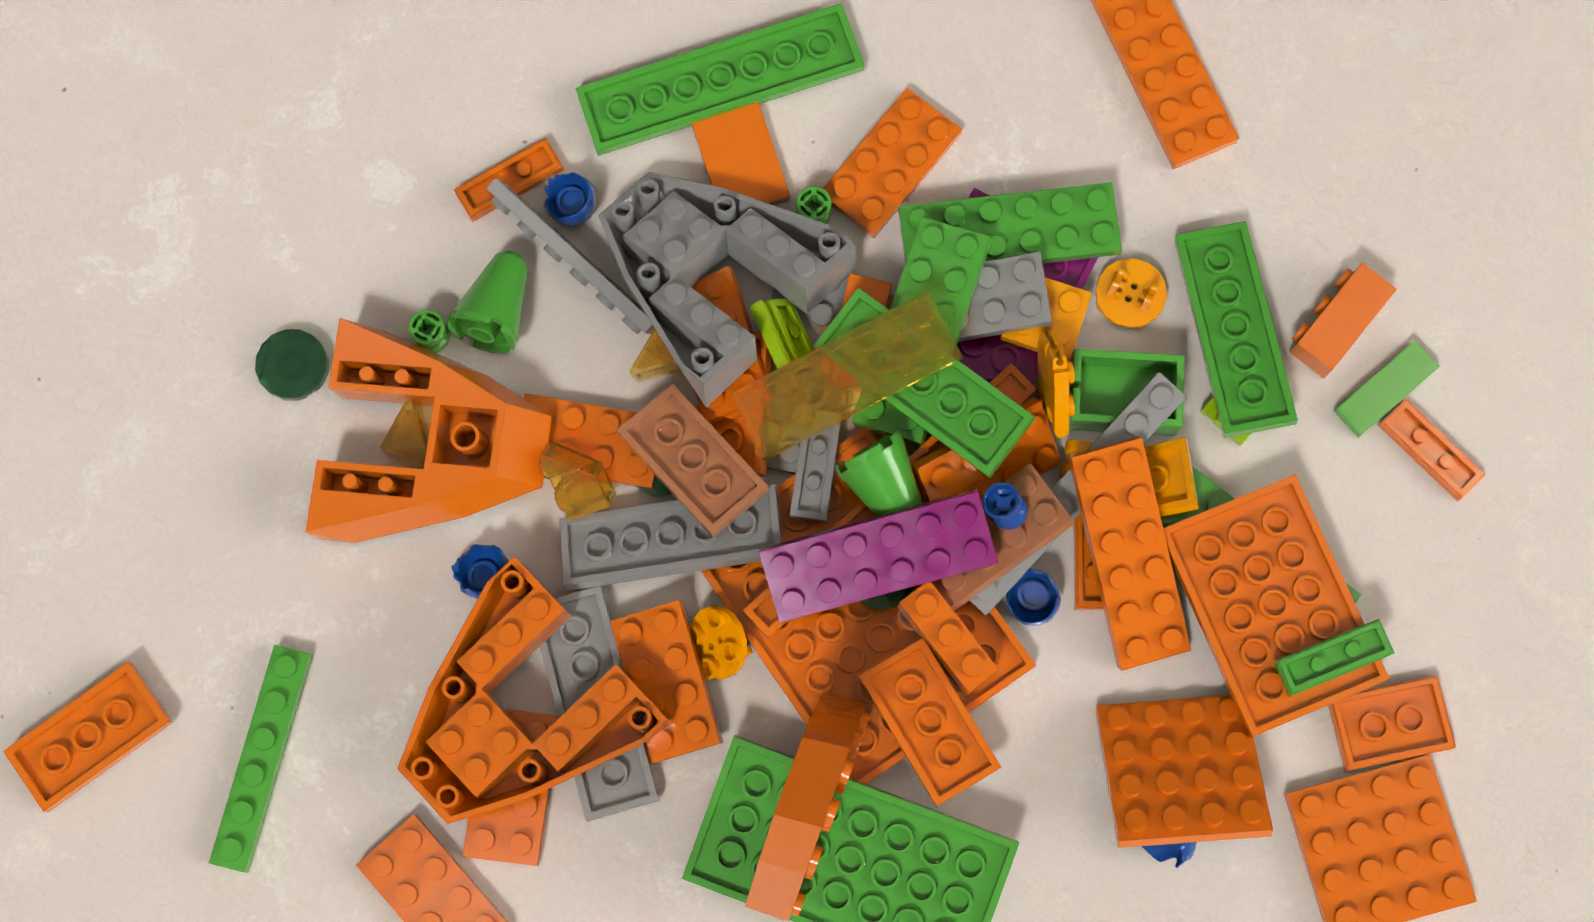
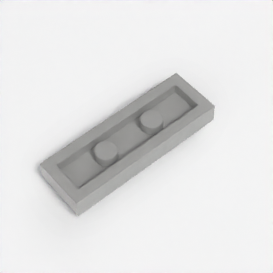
[790,408,842,523]

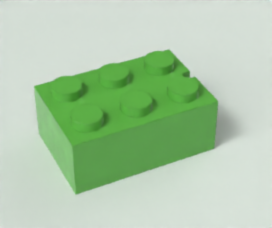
[1069,349,1185,436]

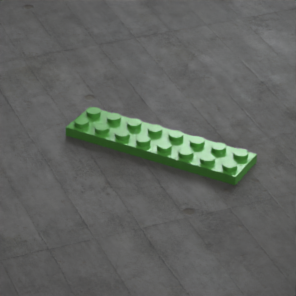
[575,3,864,156]

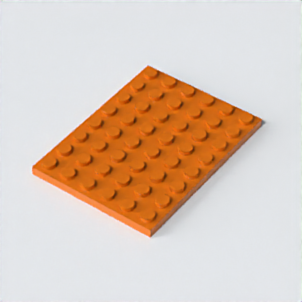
[701,428,1036,784]

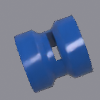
[982,482,1028,530]

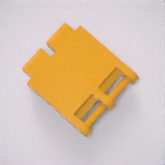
[1037,331,1075,438]

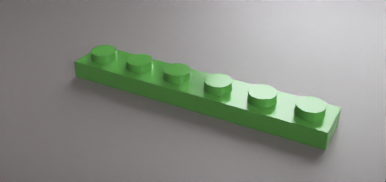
[209,645,313,873]

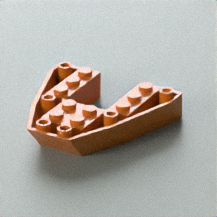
[305,318,552,543]
[397,556,673,824]
[745,693,870,922]

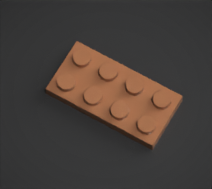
[617,384,769,538]
[932,463,1075,611]

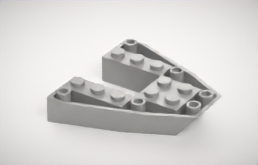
[598,172,856,407]

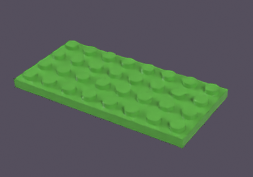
[682,735,1019,922]

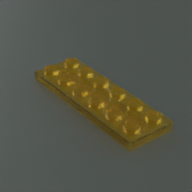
[731,290,963,461]

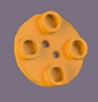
[1095,258,1167,329]
[690,605,753,680]

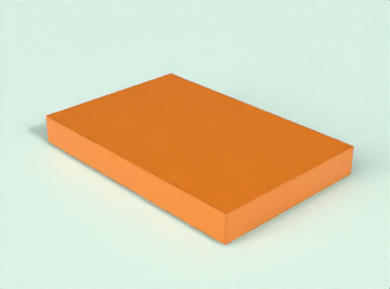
[692,102,791,205]
[1328,675,1456,771]

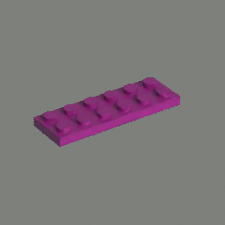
[759,488,998,623]

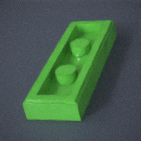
[1334,340,1440,438]
[1273,619,1395,697]

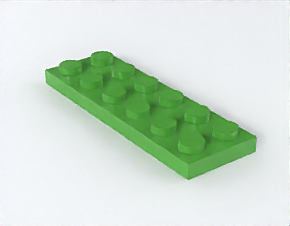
[898,182,1122,264]
[851,217,992,446]
[1174,221,1298,438]
[814,288,1035,478]

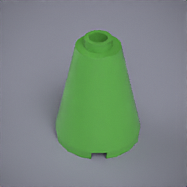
[447,250,528,354]
[834,431,923,516]

